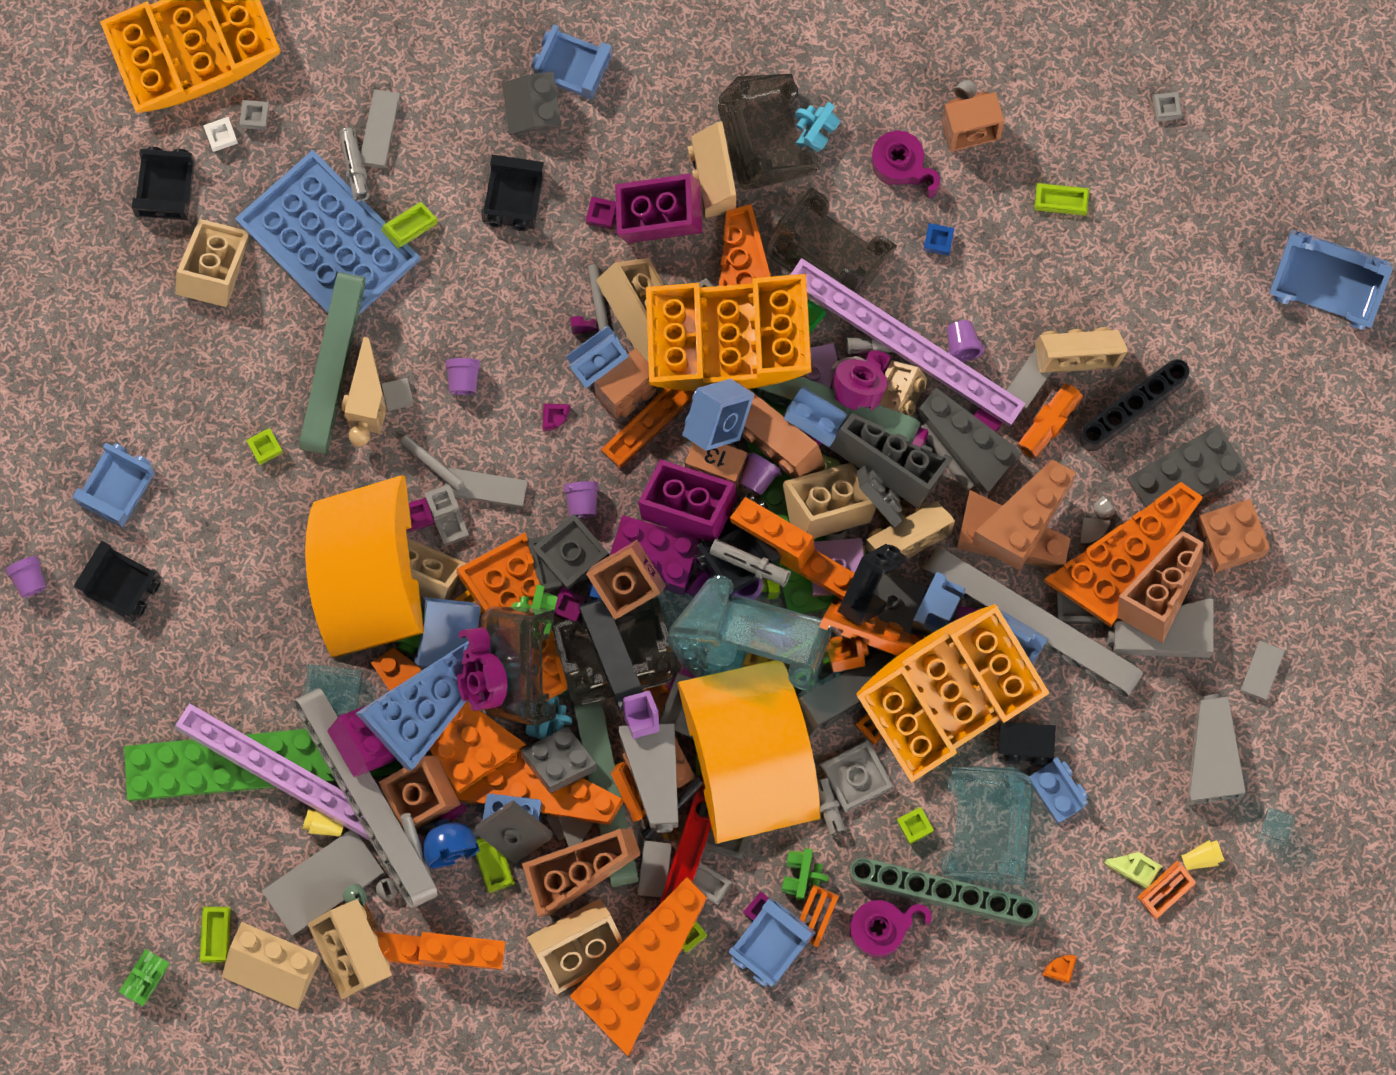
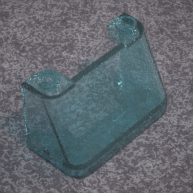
[667,575,752,677]
[706,596,831,692]
[941,767,1033,885]

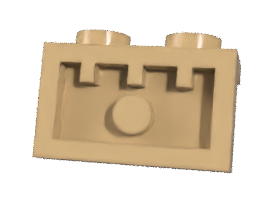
[880,360,927,416]

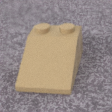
[175,219,249,307]

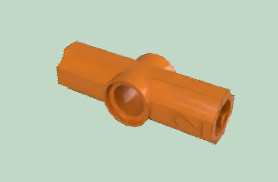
[1017,383,1083,460]

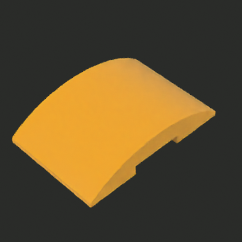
[100,0,281,113]
[646,274,812,391]
[305,475,424,658]
[856,604,1050,783]
[677,659,820,844]

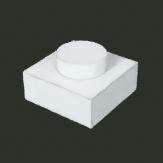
[204,117,238,152]

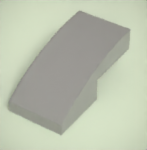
[425,484,469,547]

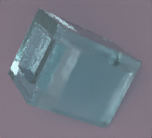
[1257,808,1295,848]

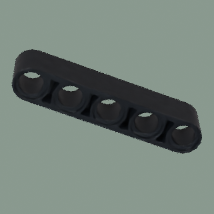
[1080,359,1190,451]
[578,598,643,712]

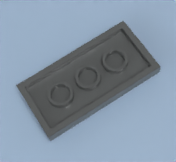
[1127,425,1247,508]

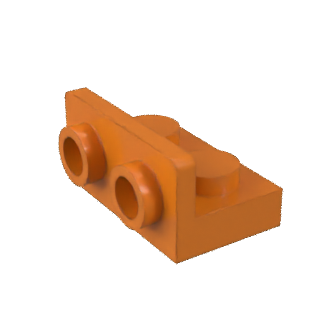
[824,636,868,673]

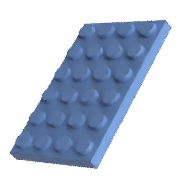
[235,150,421,315]

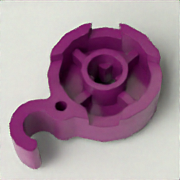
[871,130,940,198]
[830,350,890,410]
[457,627,508,710]
[850,900,932,958]

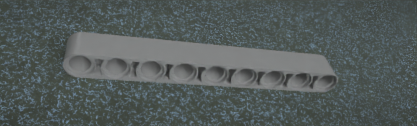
[922,547,1143,697]
[294,688,438,909]

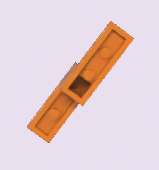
[730,497,855,600]
[374,931,506,971]

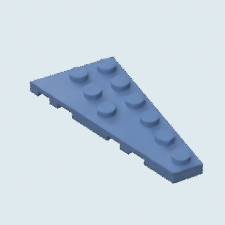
[356,630,507,770]

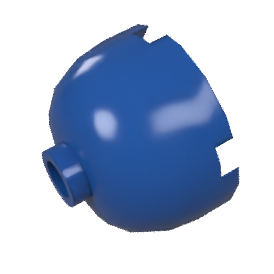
[422,819,480,869]

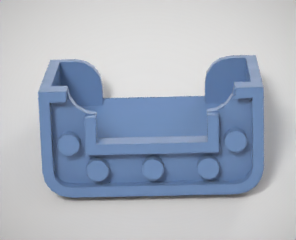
[1269,230,1393,330]

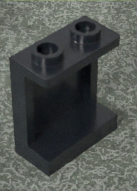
[132,147,195,221]
[481,154,545,231]
[694,528,781,598]
[73,540,161,623]
[837,544,907,625]

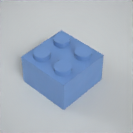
[682,379,755,451]

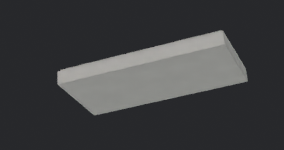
[262,830,385,937]

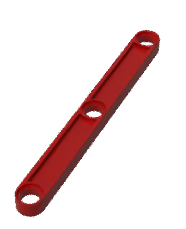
[658,776,712,906]

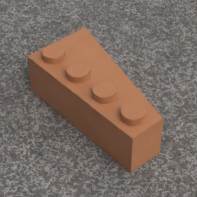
[742,389,826,479]
[972,459,1076,571]
[957,490,1071,570]
[1117,530,1204,643]
[522,828,640,917]

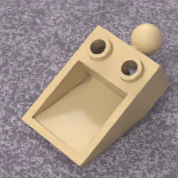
[342,337,387,447]

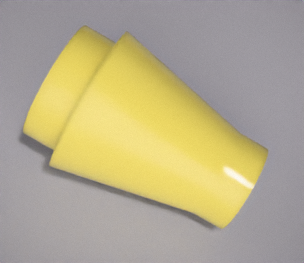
[302,808,344,837]
[1181,840,1224,871]

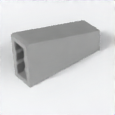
[1107,599,1214,658]
[1187,694,1246,805]
[619,724,678,833]

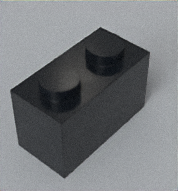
[997,721,1056,767]

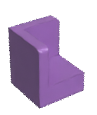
[623,690,659,739]

